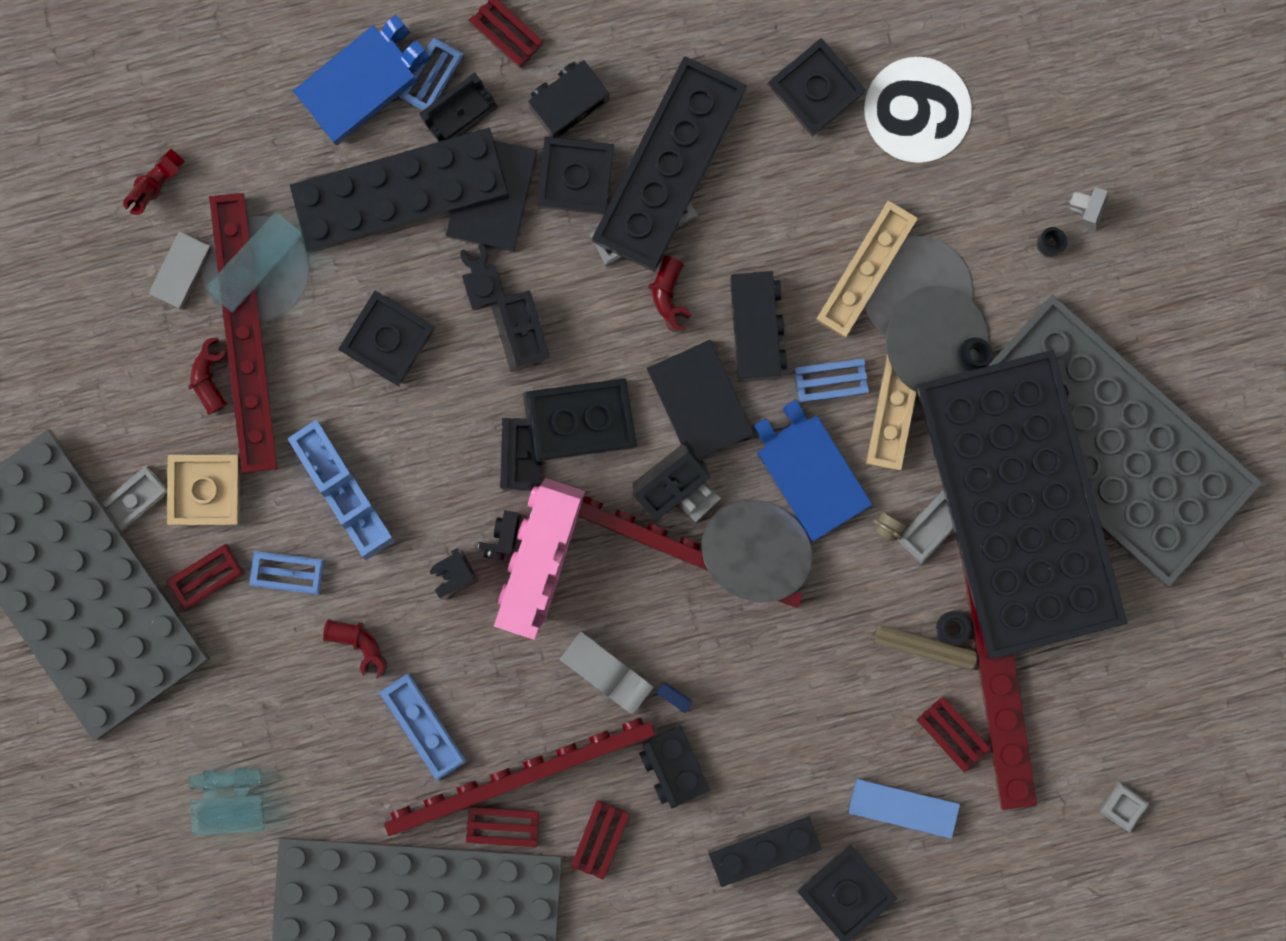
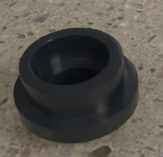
[958,337,993,371]
[936,611,971,646]

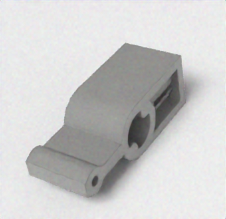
[559,631,654,715]

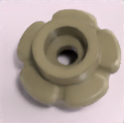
[873,512,906,542]

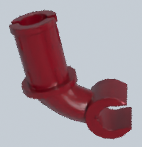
[123,148,185,215]
[648,256,692,333]
[188,338,227,415]
[323,619,387,678]

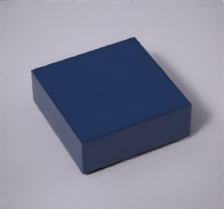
[656,682,692,713]

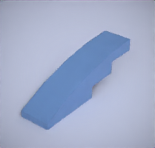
[287,419,395,560]

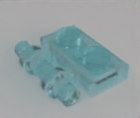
[189,767,265,836]

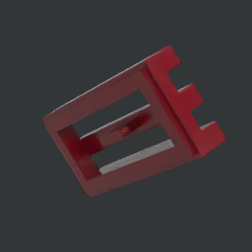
[469,0,543,68]
[166,544,246,611]
[916,696,990,773]
[571,800,629,880]
[466,806,539,847]

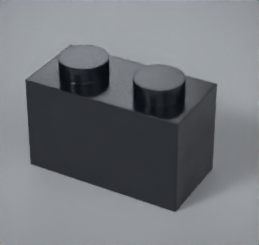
[528,60,610,138]

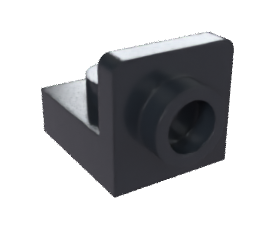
[476,510,521,561]

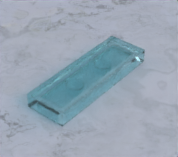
[205,211,302,313]

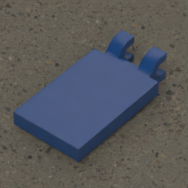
[293,14,431,145]
[753,399,872,542]

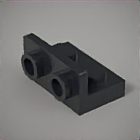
[639,725,710,809]

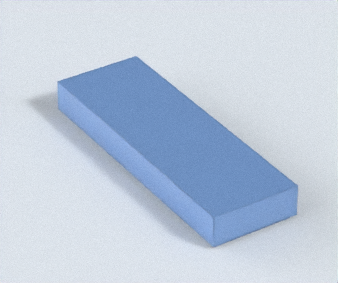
[379,673,467,781]
[848,778,960,839]

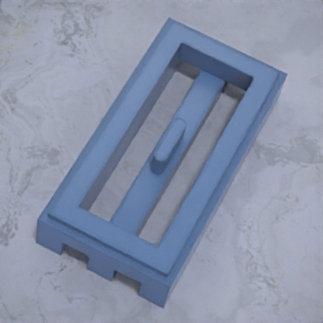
[399,37,465,111]
[794,358,869,403]
[249,551,325,595]

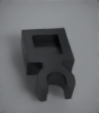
[460,244,505,310]

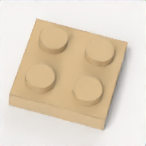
[167,455,240,526]

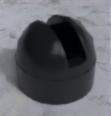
[1037,227,1068,258]

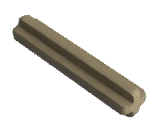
[874,626,978,670]

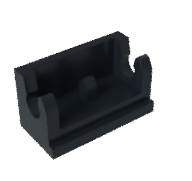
[419,72,498,142]
[491,290,550,372]
[500,418,541,491]
[632,440,711,521]
[430,548,479,600]

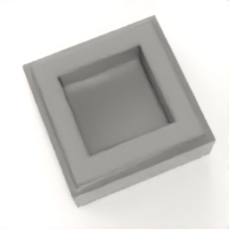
[1099,783,1149,833]

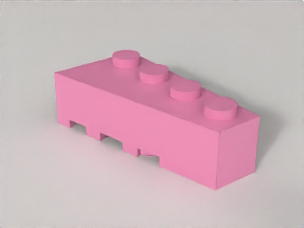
[494,478,586,640]

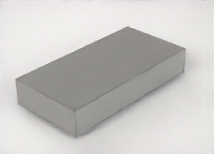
[148,232,212,310]
[896,490,954,564]

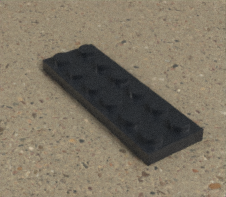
[592,56,747,272]
[290,128,509,253]

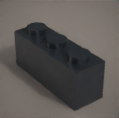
[730,271,787,382]
[708,813,822,887]

